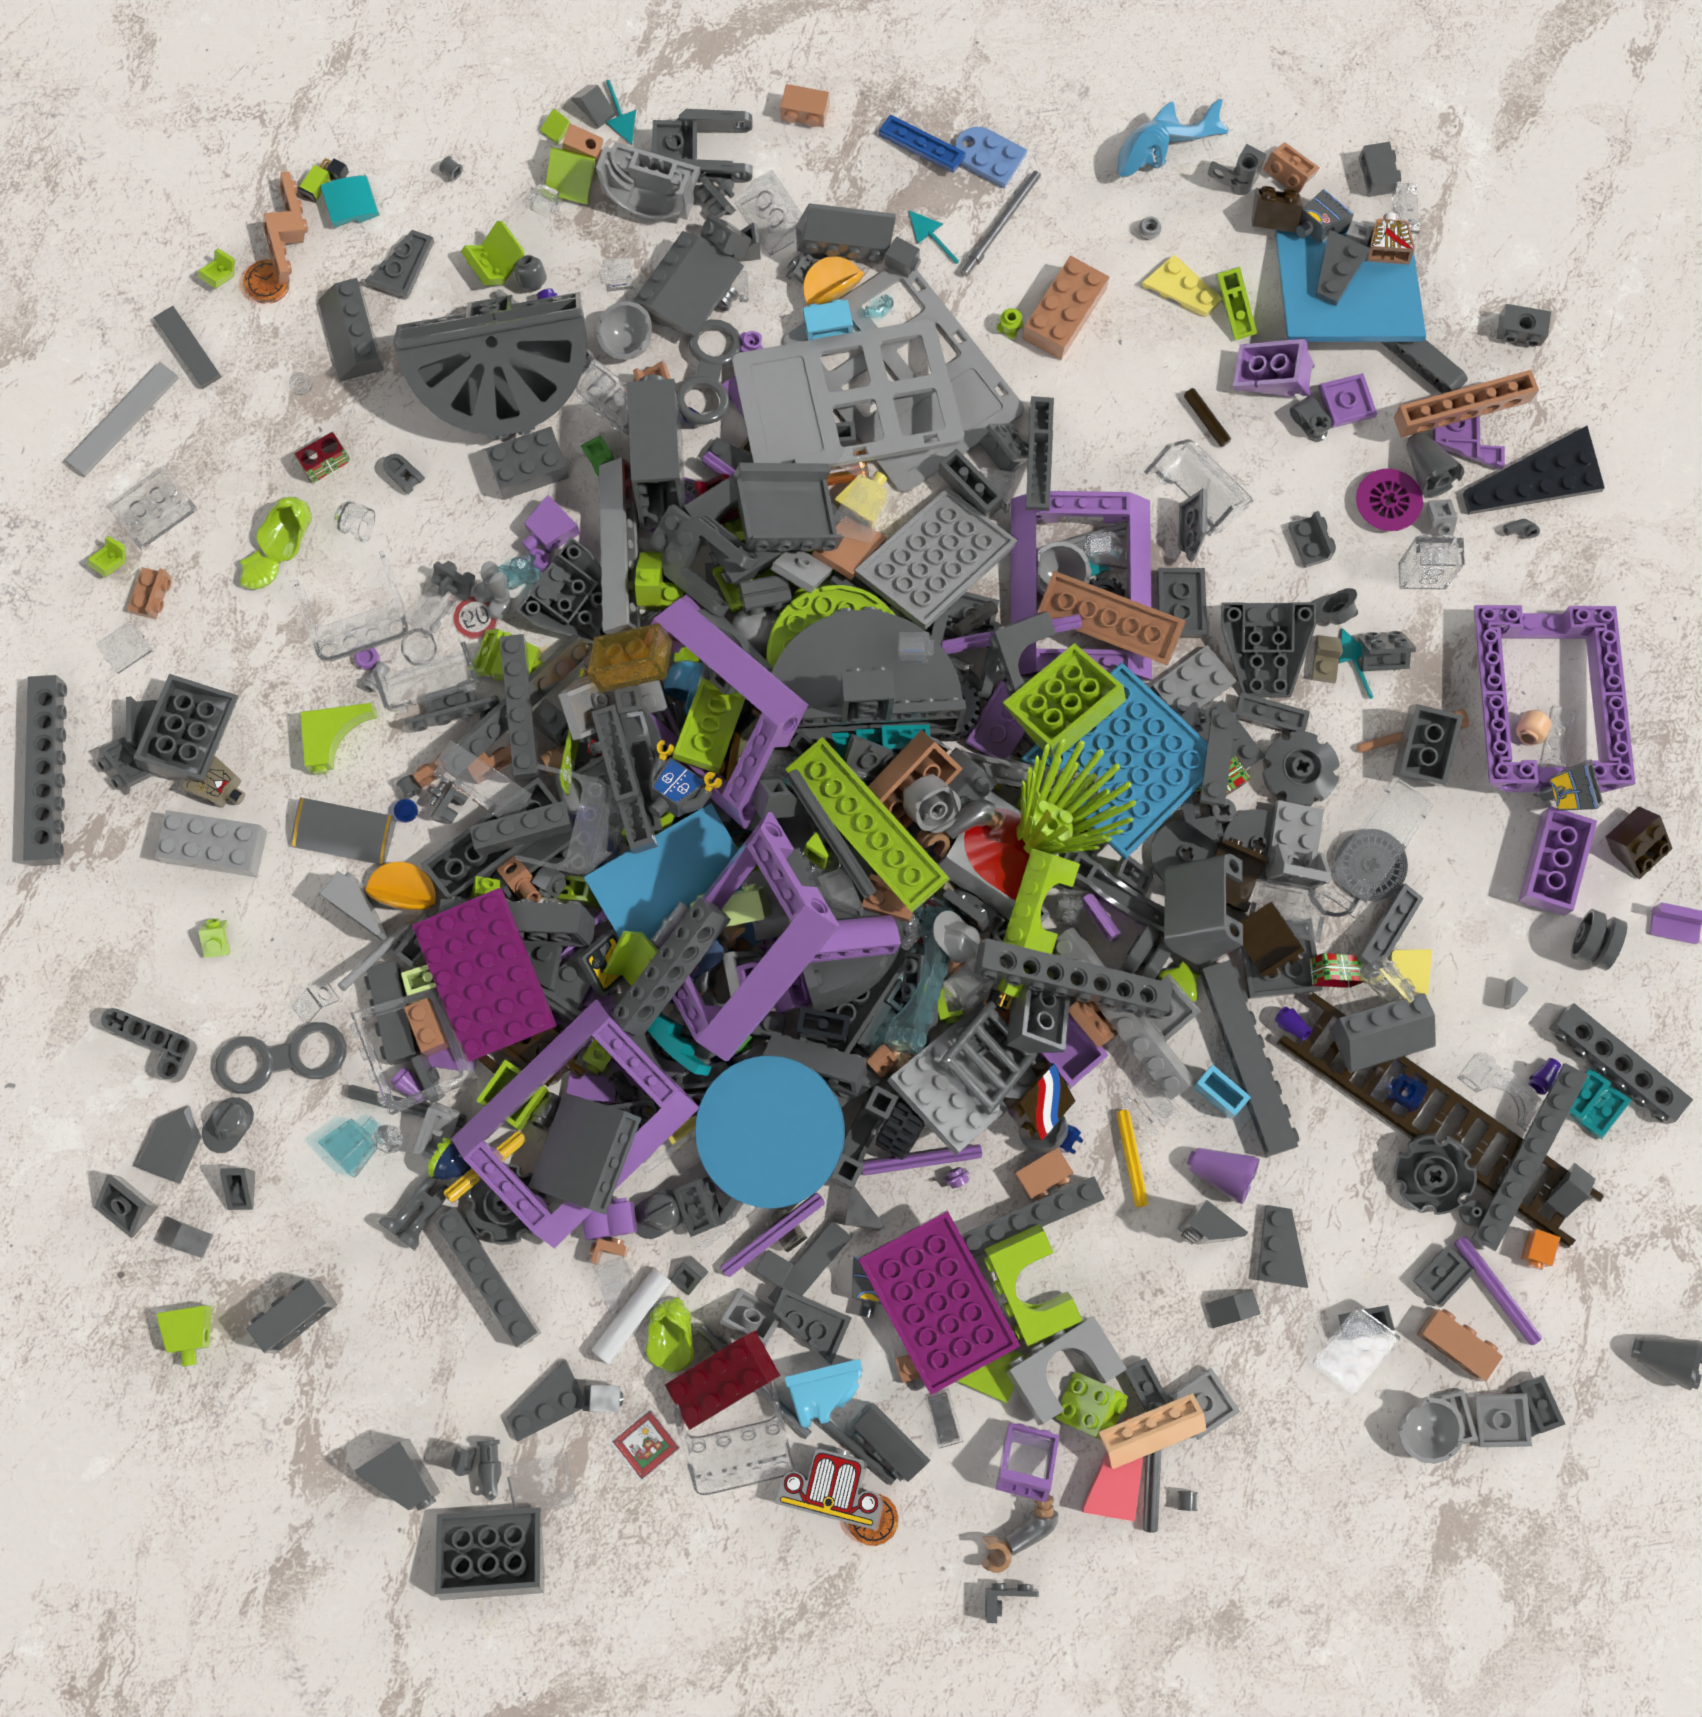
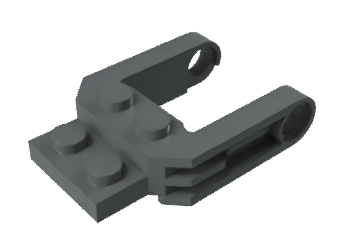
[652,109,753,183]
[648,504,759,617]
[931,592,1002,699]

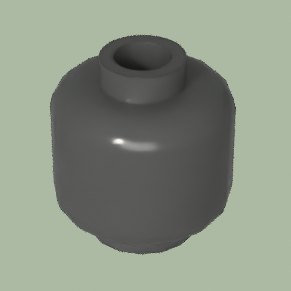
[514,255,547,291]

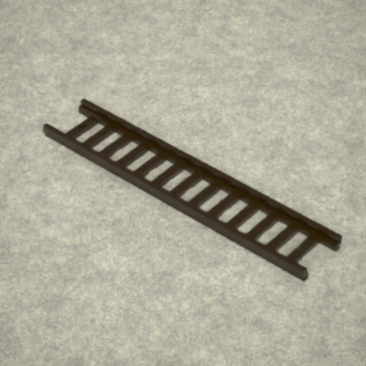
[1276,992,1604,1248]

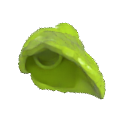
[256,497,312,562]
[646,1297,695,1373]

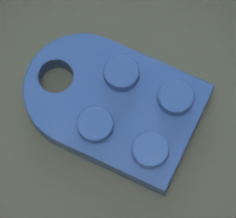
[956,127,1027,189]

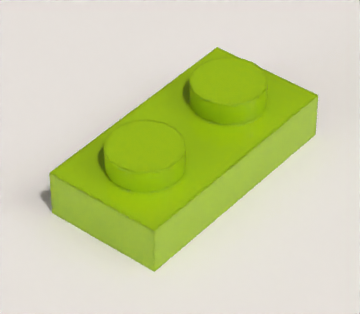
[471,629,505,676]

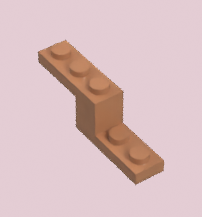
[262,171,308,285]
[413,744,512,789]

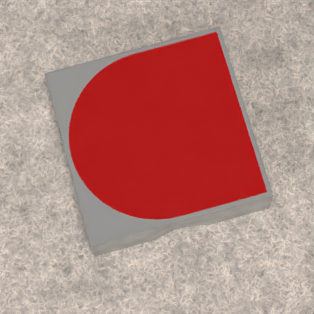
[938,791,1059,920]

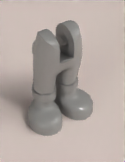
[474,561,511,619]

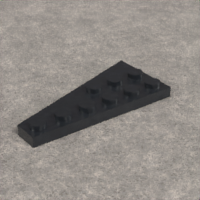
[1463,425,1605,515]

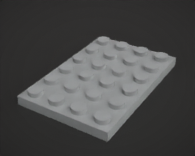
[854,487,1017,630]
[887,997,1045,1156]

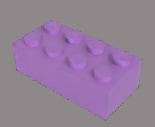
[1518,806,1597,916]

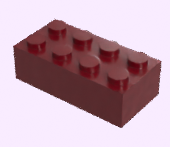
[665,1330,781,1430]

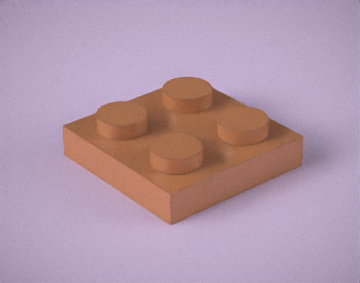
[1069,1001,1118,1048]

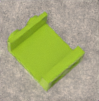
[604,931,659,986]

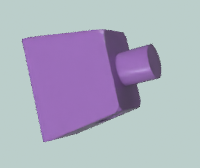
[521,495,580,553]

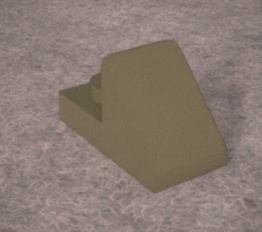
[1311,635,1343,684]

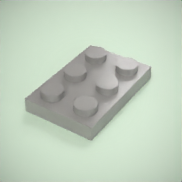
[1151,645,1237,717]

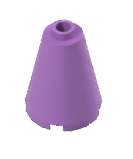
[1187,1148,1260,1204]

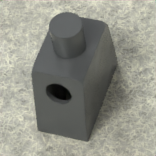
[532,699,569,747]

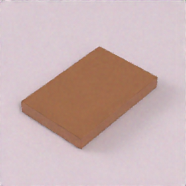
[812,514,887,580]

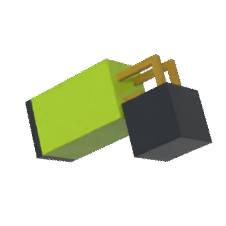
[298,158,349,203]
[986,964,1030,1011]

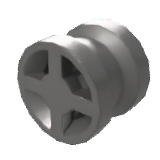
[717,286,739,311]
[1209,799,1236,826]

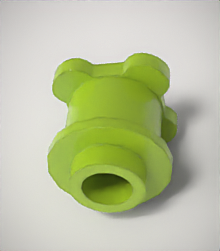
[997,308,1024,339]

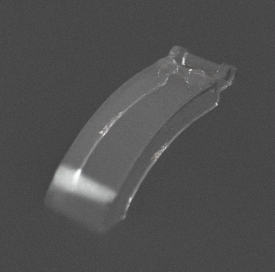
[1314,776,1435,919]

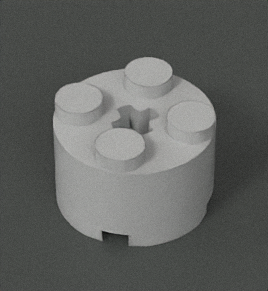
[903,774,961,833]

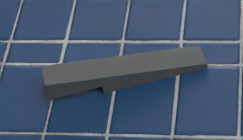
[1026,396,1054,511]
[592,704,658,854]

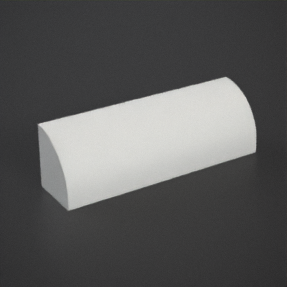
[591,1267,673,1365]

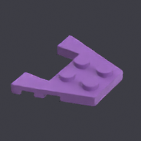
[1433,416,1505,469]

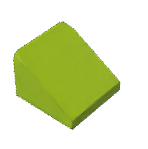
[540,109,571,144]
[803,833,828,869]

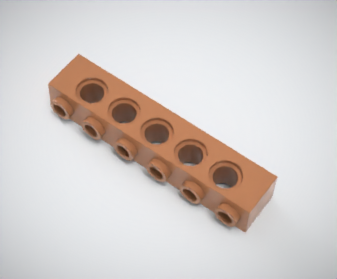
[1393,370,1539,438]

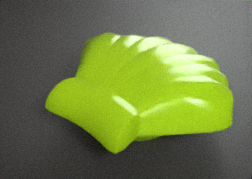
[239,550,280,590]
[1158,961,1201,1002]

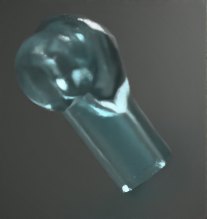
[864,294,894,318]

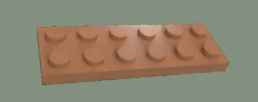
[1037,571,1186,666]

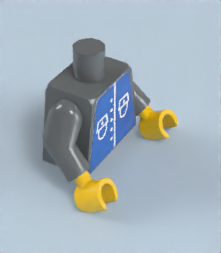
[649,740,722,818]

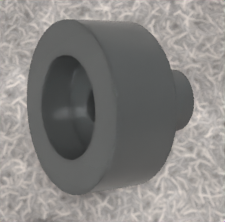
[1459,1200,1486,1226]

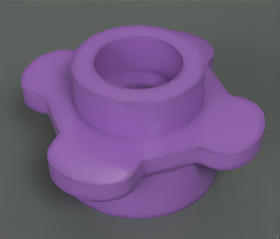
[740,331,763,352]
[759,937,777,954]
[944,1167,969,1189]

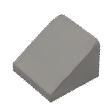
[1503,977,1528,1010]

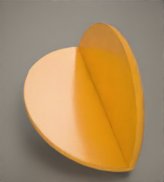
[803,256,864,306]
[365,861,436,910]

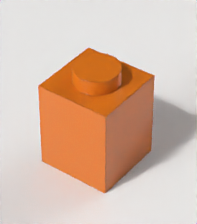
[1521,1229,1560,1270]

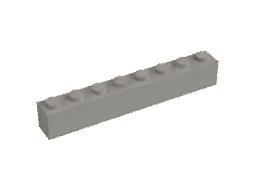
[598,457,640,640]
[1053,927,1196,1100]

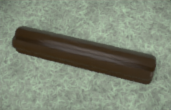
[1184,388,1231,447]

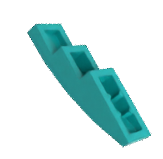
[832,724,931,759]
[648,1013,712,1076]

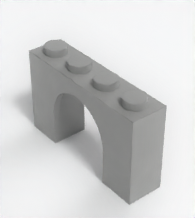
[1006,1316,1127,1425]

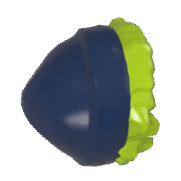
[427,1138,471,1180]

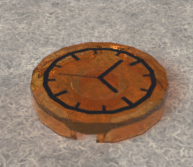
[244,259,290,304]
[848,1493,899,1546]

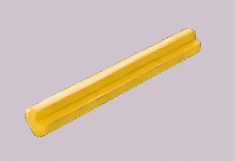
[1116,1109,1149,1208]
[444,1131,526,1203]

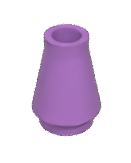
[390,1067,426,1102]

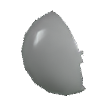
[596,301,652,360]
[1036,541,1091,596]
[732,608,779,660]
[1398,1396,1465,1464]

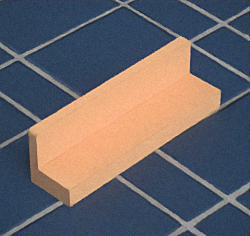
[1099,1393,1206,1469]

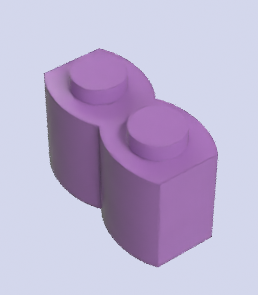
[583,1198,638,1241]

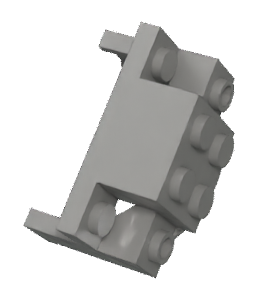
[596,142,700,220]

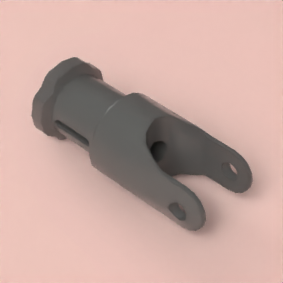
[477,1439,502,1501]

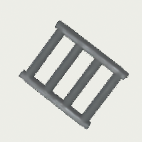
[939,1001,1039,1115]

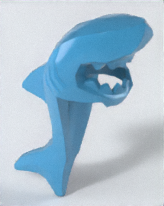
[1117,99,1228,178]

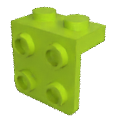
[461,221,525,285]
[1055,1372,1128,1440]

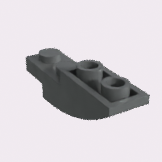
[901,952,938,1052]

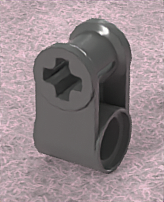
[1289,396,1332,442]

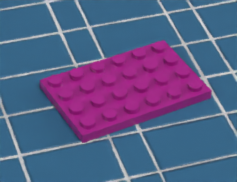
[412,888,557,1063]
[858,1210,1020,1395]

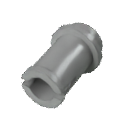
[363,661,390,692]

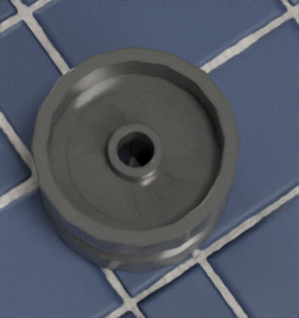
[1571,909,1628,971]
[1120,924,1173,979]

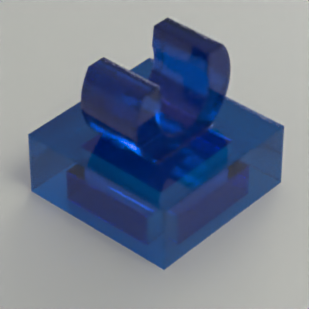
[1058,1124,1083,1154]

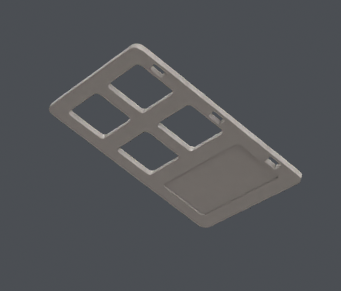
[785,268,1024,493]
[732,319,964,468]

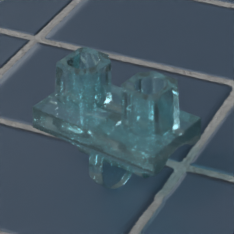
[498,554,539,590]

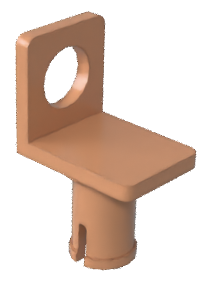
[497,856,541,903]

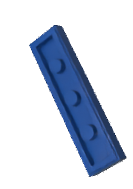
[879,114,966,173]

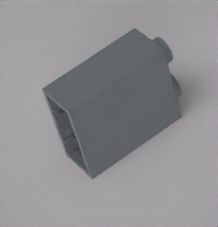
[627,374,687,529]

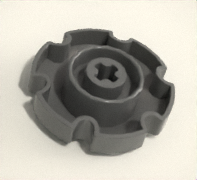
[1262,731,1340,807]
[1394,1133,1477,1215]
[466,1164,546,1245]

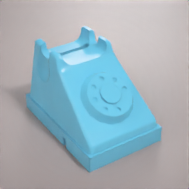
[785,1359,863,1428]

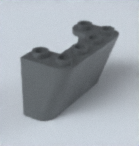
[1164,854,1243,965]

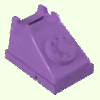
[1233,339,1315,397]

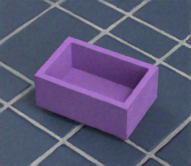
[1038,1013,1108,1090]

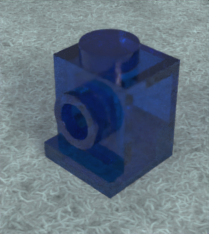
[1385,1073,1429,1112]

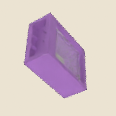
[995,1423,1059,1502]

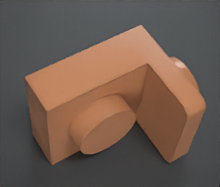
[866,1045,899,1078]

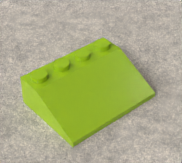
[1003,643,1126,759]

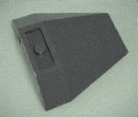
[516,537,611,648]
[1221,602,1316,697]

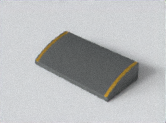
[291,797,397,865]

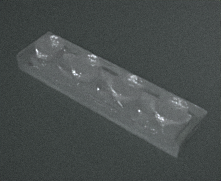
[1533,705,1577,801]

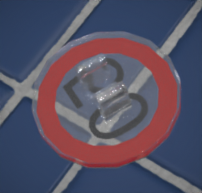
[452,595,498,639]

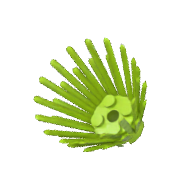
[1017,739,1136,855]

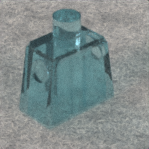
[318,1116,382,1178]

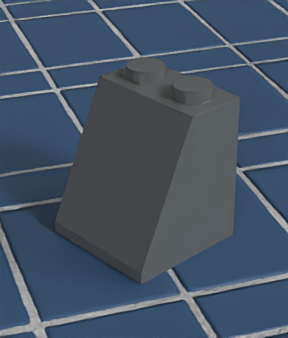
[355,1440,440,1511]

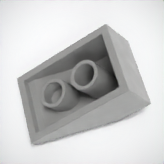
[320,871,388,942]

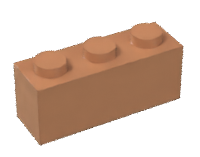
[1416,1309,1503,1381]

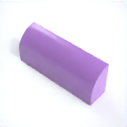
[810,915,901,963]

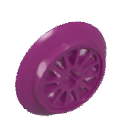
[1356,468,1423,531]

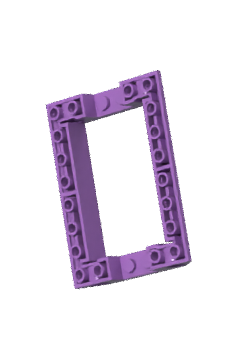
[1011,491,1152,681]
[632,599,808,829]
[1474,605,1636,793]
[672,812,840,1061]
[451,999,699,1248]

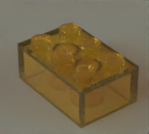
[587,623,672,693]

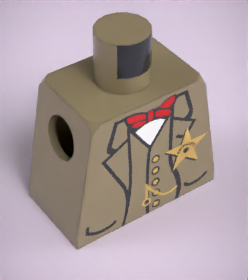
[182,756,246,808]

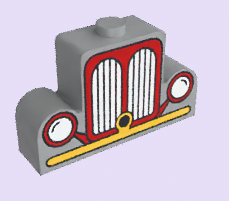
[775,1448,883,1530]

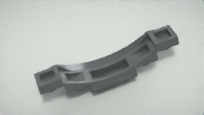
[614,685,665,832]

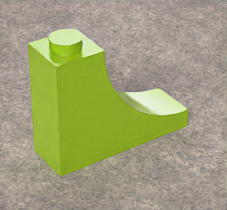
[300,703,377,775]

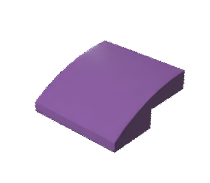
[1080,894,1122,942]

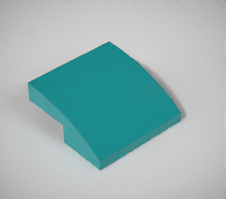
[320,175,380,228]
[1568,1069,1632,1140]

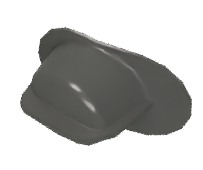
[1312,588,1358,625]
[202,1097,254,1153]
[635,1189,684,1239]

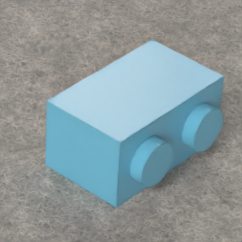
[803,300,853,340]
[1193,1065,1251,1119]

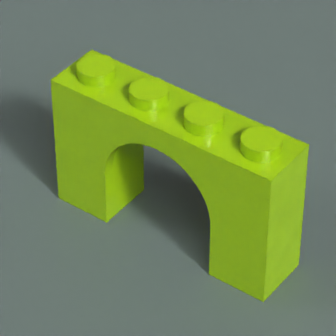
[1003,848,1080,954]
[984,1224,1083,1346]

